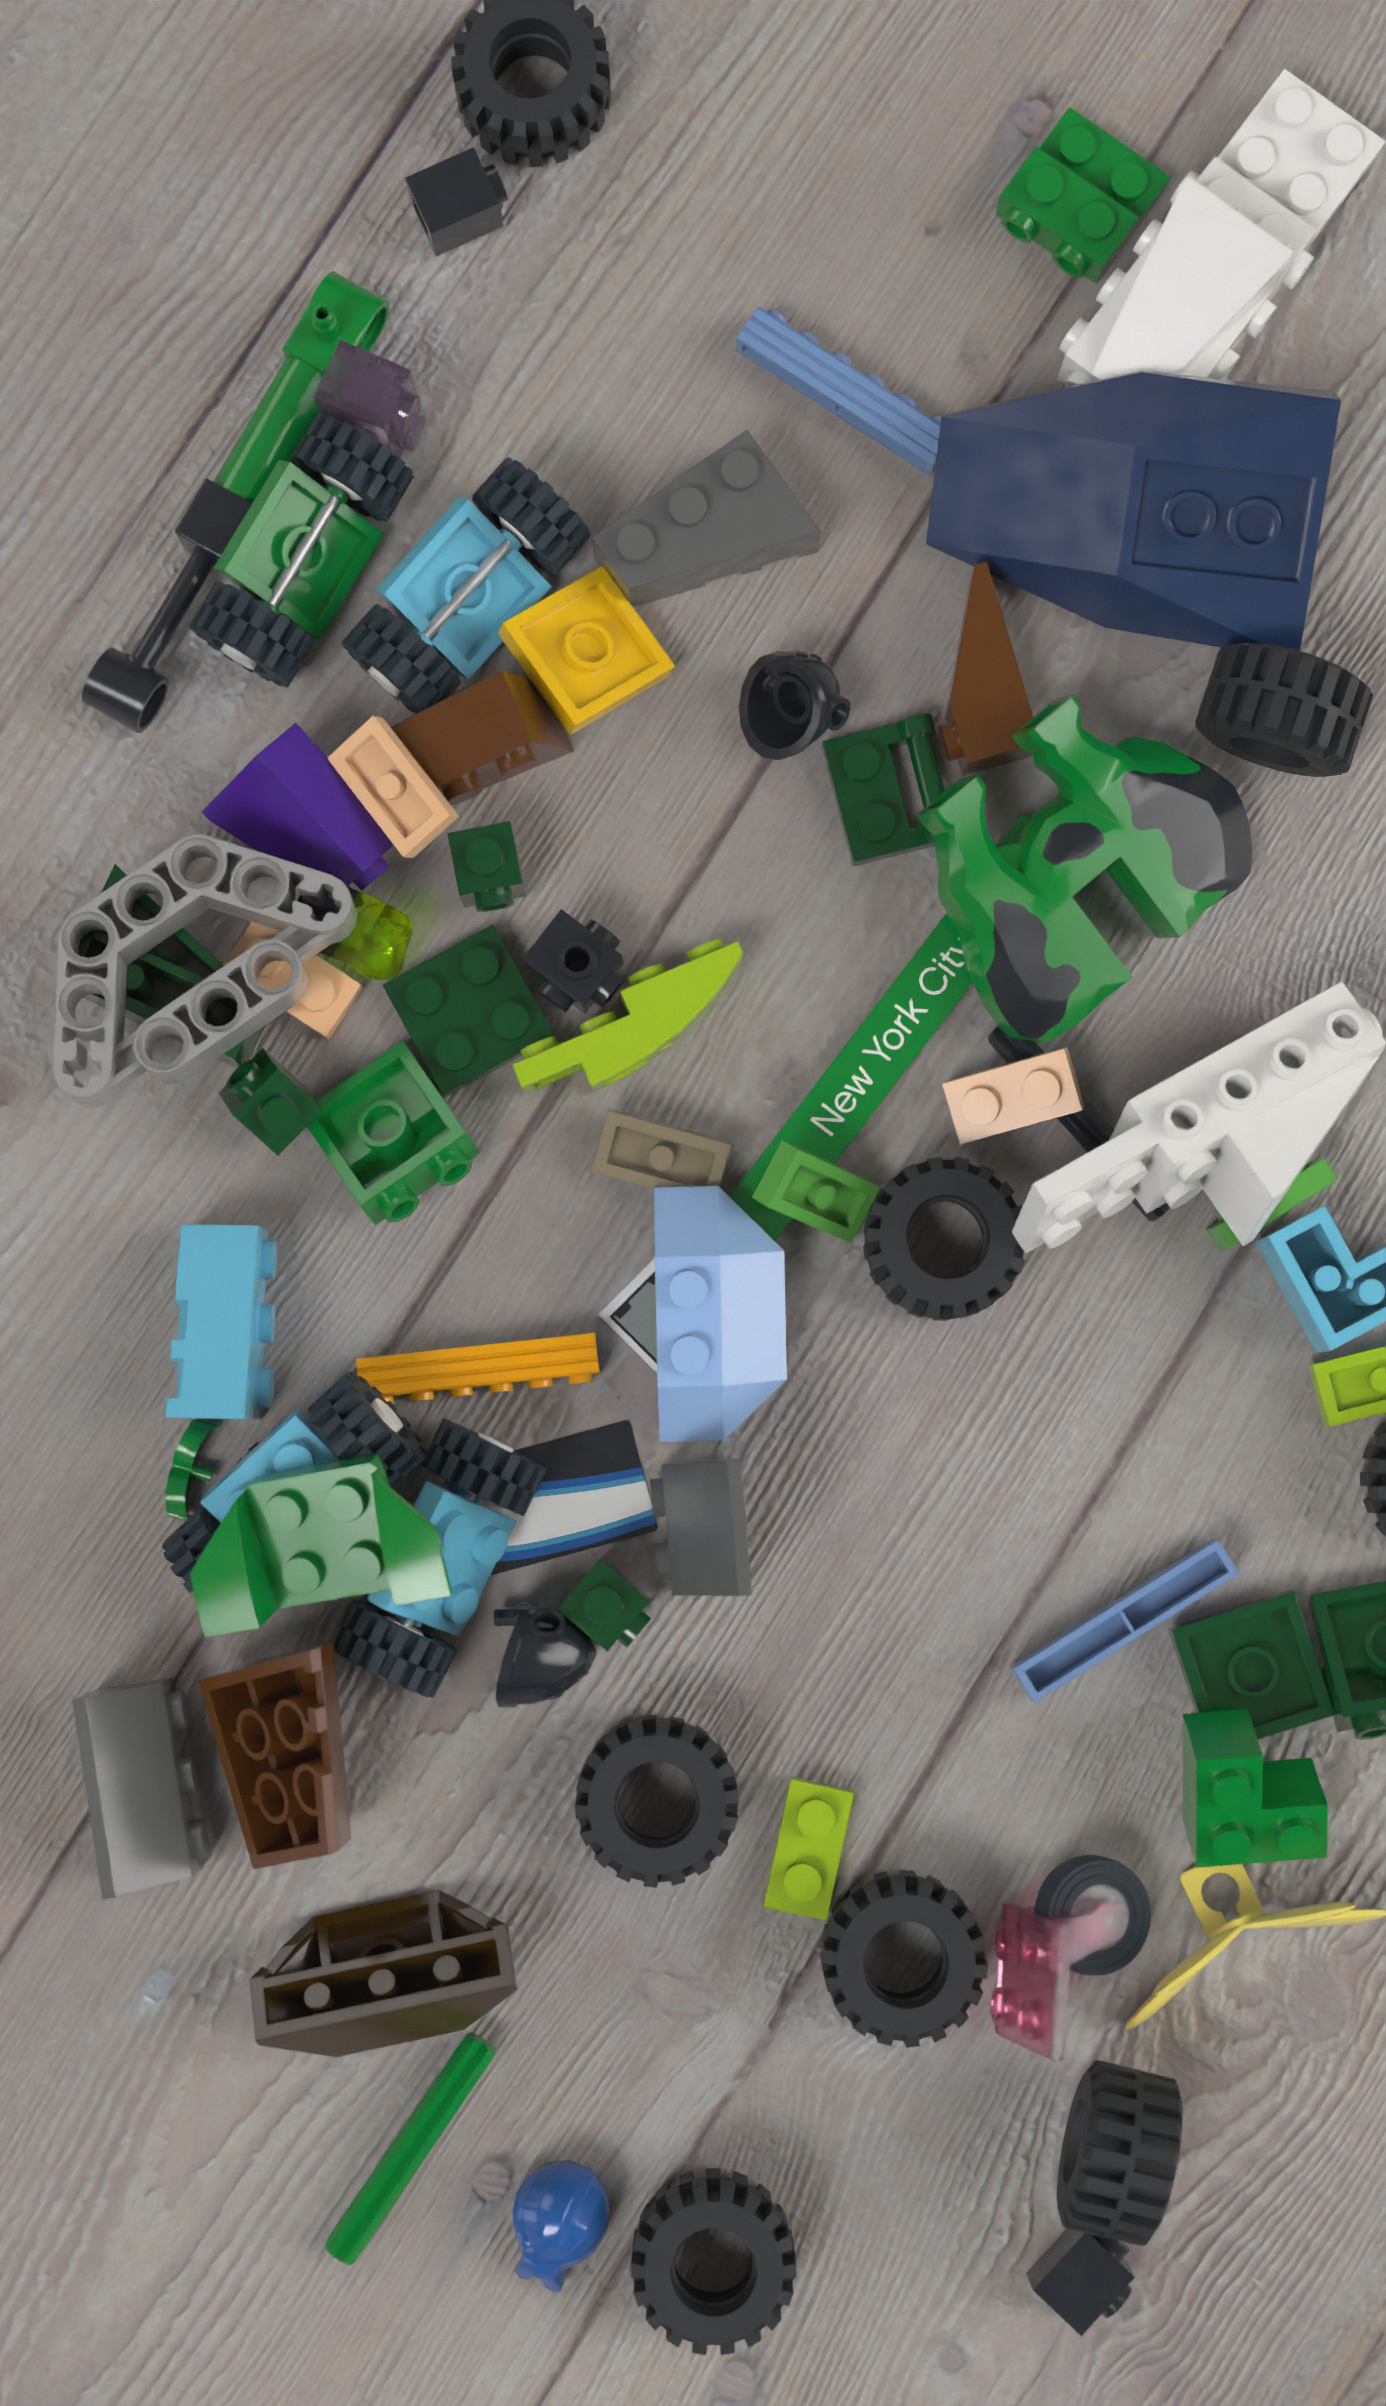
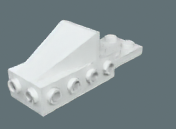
[1057,69,1386,387]
[1012,981,1386,1253]

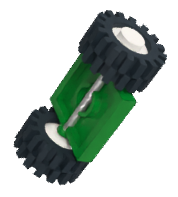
[190,413,414,688]

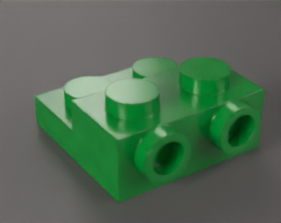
[995,107,1171,285]
[307,1041,481,1225]

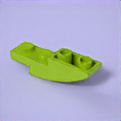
[512,939,743,1095]

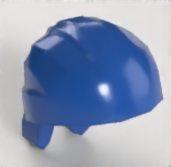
[512,2160,611,2293]

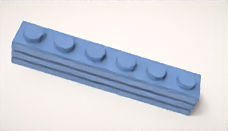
[736,307,941,477]
[1010,1539,1240,1704]

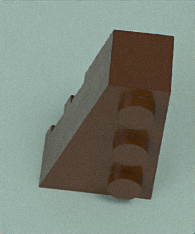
[390,670,574,805]

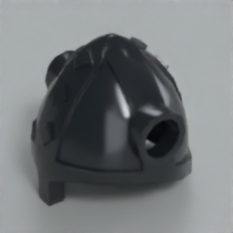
[739,650,851,760]
[494,1602,597,1708]

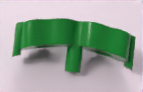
[165,1419,219,1521]

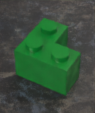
[1183,1709,1328,1868]

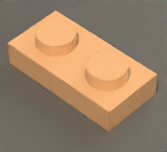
[327,716,459,858]
[223,922,363,1040]
[942,1047,1085,1145]

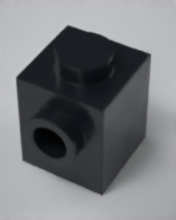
[405,147,508,256]
[1026,2228,1135,2336]

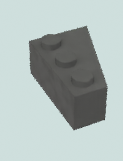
[591,430,821,607]

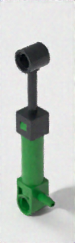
[82,271,390,733]

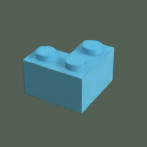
[1255,1206,1386,1353]

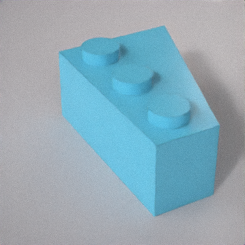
[165,1224,277,1420]

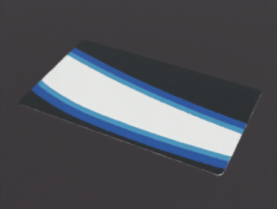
[446,1420,658,1576]

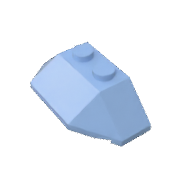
[654,1185,787,1442]

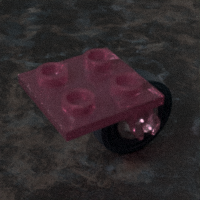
[990,1855,1151,2060]

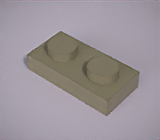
[591,1108,731,1189]

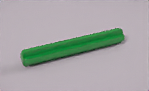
[325,2032,495,2265]

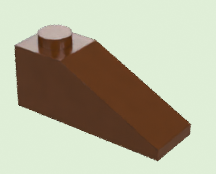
[938,562,1033,776]

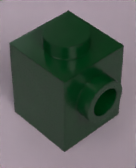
[447,821,526,912]
[219,1048,323,1156]
[558,1557,651,1652]

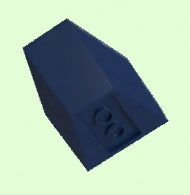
[926,371,1341,651]

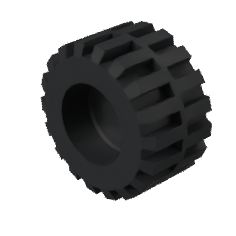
[451,0,611,167]
[1195,643,1373,777]
[863,1156,1025,1321]
[575,1715,739,1888]
[820,1870,988,2048]
[1057,2060,1183,2246]
[631,2168,796,2355]

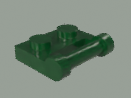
[822,714,945,867]

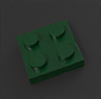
[382,925,554,1098]
[1168,1590,1335,1740]

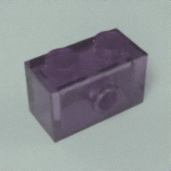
[314,340,425,458]

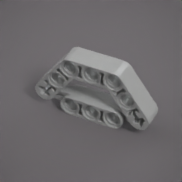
[52,834,357,1107]

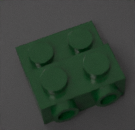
[1308,1581,1386,1740]

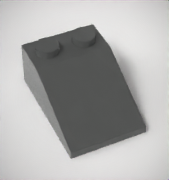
[650,1458,752,1596]

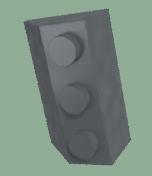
[72,1677,209,1900]

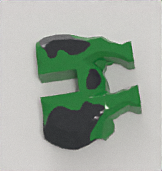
[916,694,1253,1042]

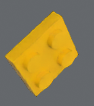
[498,566,675,735]

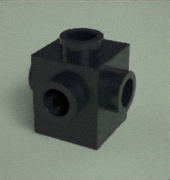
[522,909,625,1014]

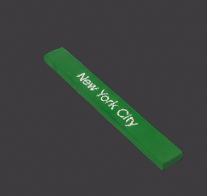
[729,813,1030,1242]

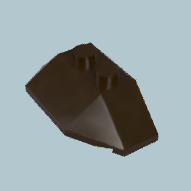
[249,1890,518,2057]

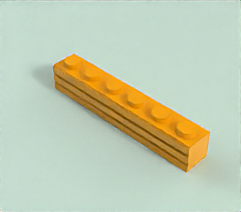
[356,1333,600,1404]

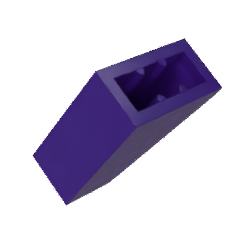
[201,723,393,891]

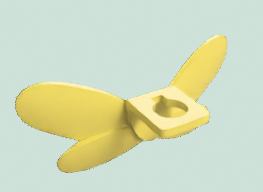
[1125,1864,1386,2031]

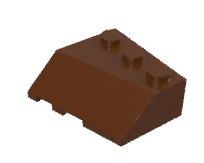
[198,1640,351,1869]

